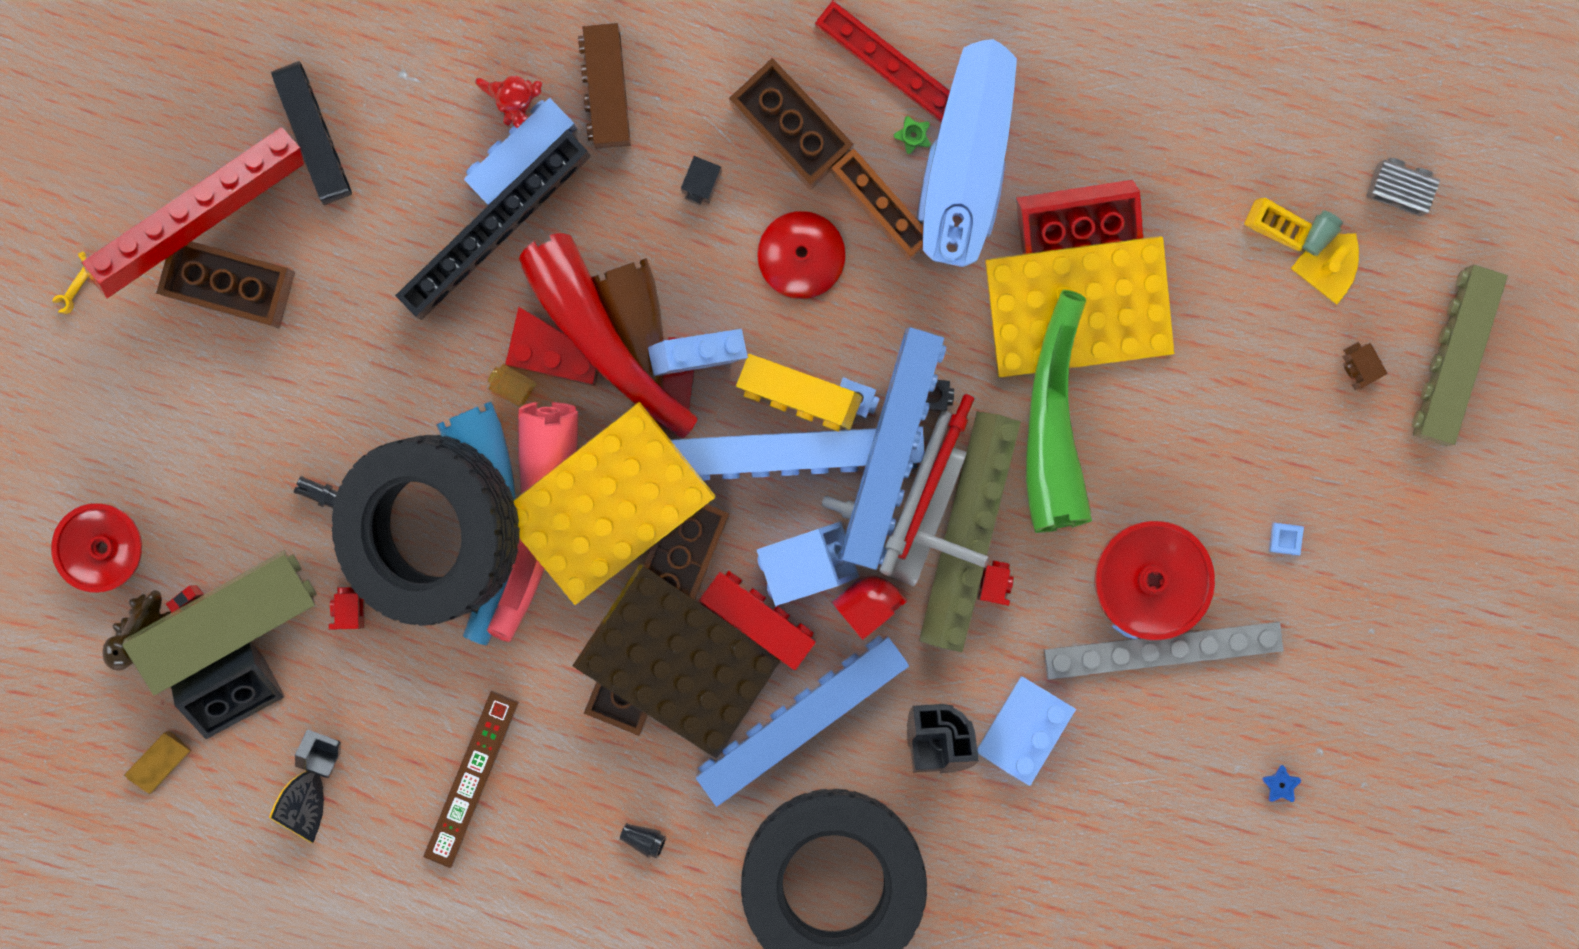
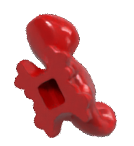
[475,75,542,128]

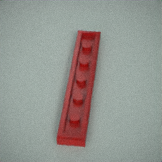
[815,0,950,123]

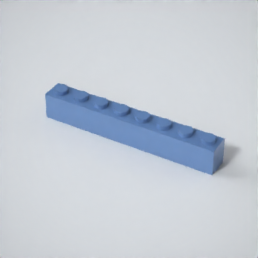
[839,327,946,570]
[696,635,909,807]

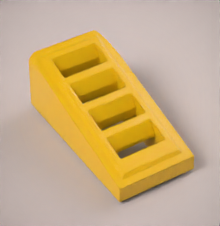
[1244,197,1312,251]

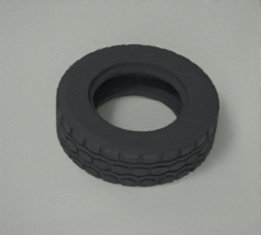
[331,435,520,626]
[741,789,927,949]

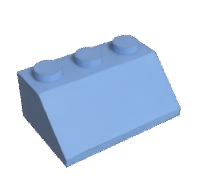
[977,676,1076,786]

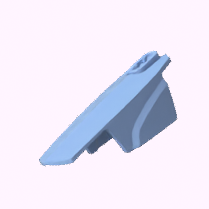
[916,39,1017,267]

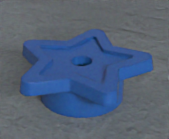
[1262,765,1301,802]

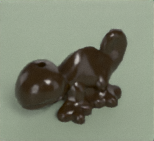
[102,590,172,671]

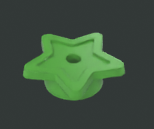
[894,116,931,154]

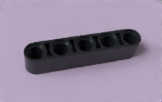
[271,61,352,205]

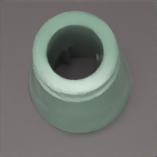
[1302,210,1343,256]

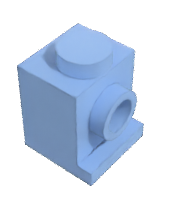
[840,377,879,419]

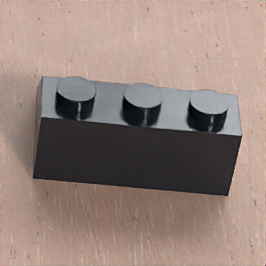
[171,642,284,739]

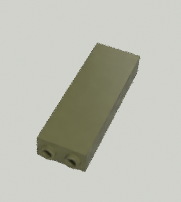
[122,550,317,696]

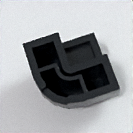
[907,704,979,774]

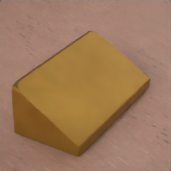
[124,730,191,794]

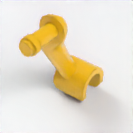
[52,251,88,314]

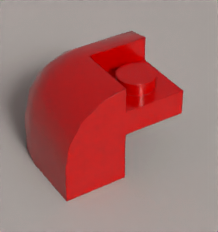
[831,576,907,640]

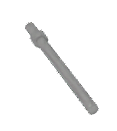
[880,410,952,576]
[822,495,989,568]

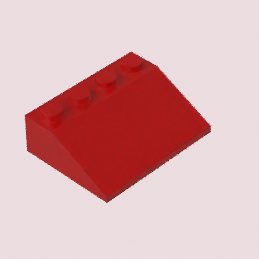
[1016,179,1143,254]

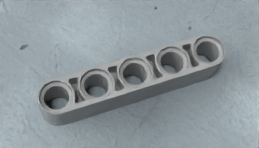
[887,442,967,587]

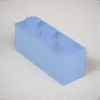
[648,329,748,376]

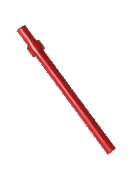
[898,394,975,560]

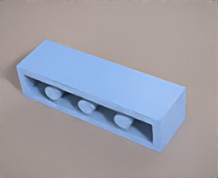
[464,98,577,205]

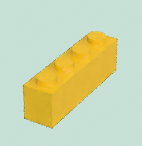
[736,354,863,432]

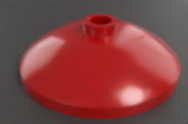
[757,211,846,299]
[51,503,142,593]

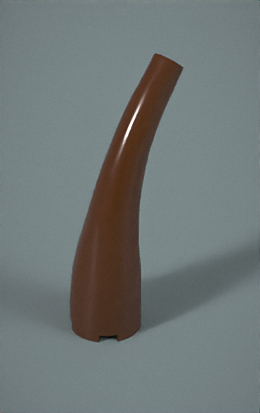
[592,258,664,423]

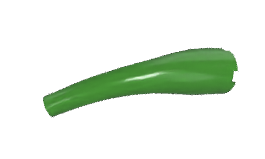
[1026,290,1092,533]

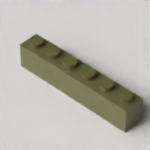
[1412,265,1508,446]

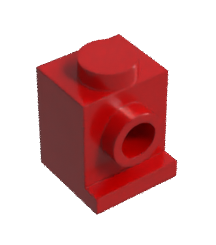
[977,560,1014,606]
[329,587,364,630]

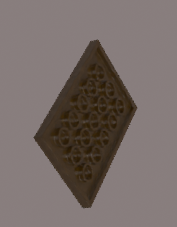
[572,564,781,759]

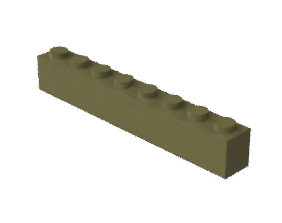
[919,411,1021,653]

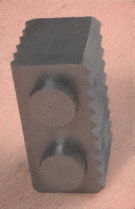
[1366,158,1440,216]

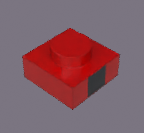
[166,585,204,612]

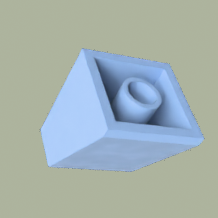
[756,521,859,606]

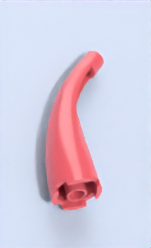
[487,402,578,642]

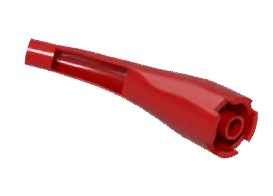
[519,233,697,439]

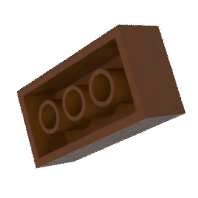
[729,58,854,190]
[156,241,295,328]

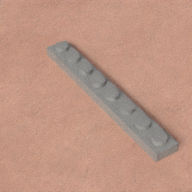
[1044,622,1284,679]

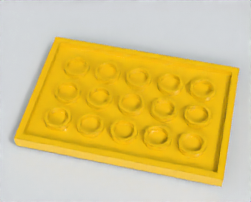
[985,236,1175,378]
[513,402,715,605]

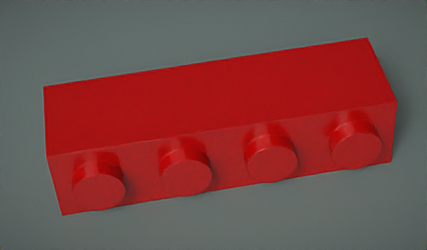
[699,570,816,671]

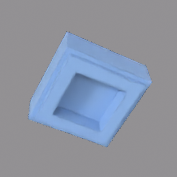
[1269,523,1304,556]

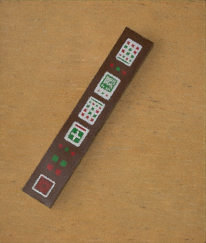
[423,691,519,868]

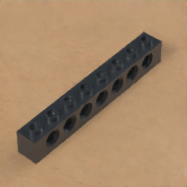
[395,130,591,320]

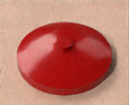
[1094,521,1215,640]

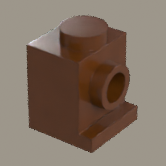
[1342,342,1388,390]

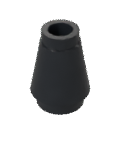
[620,823,666,859]

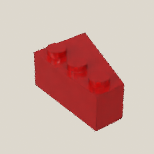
[505,306,599,386]

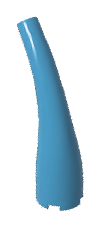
[436,401,516,646]

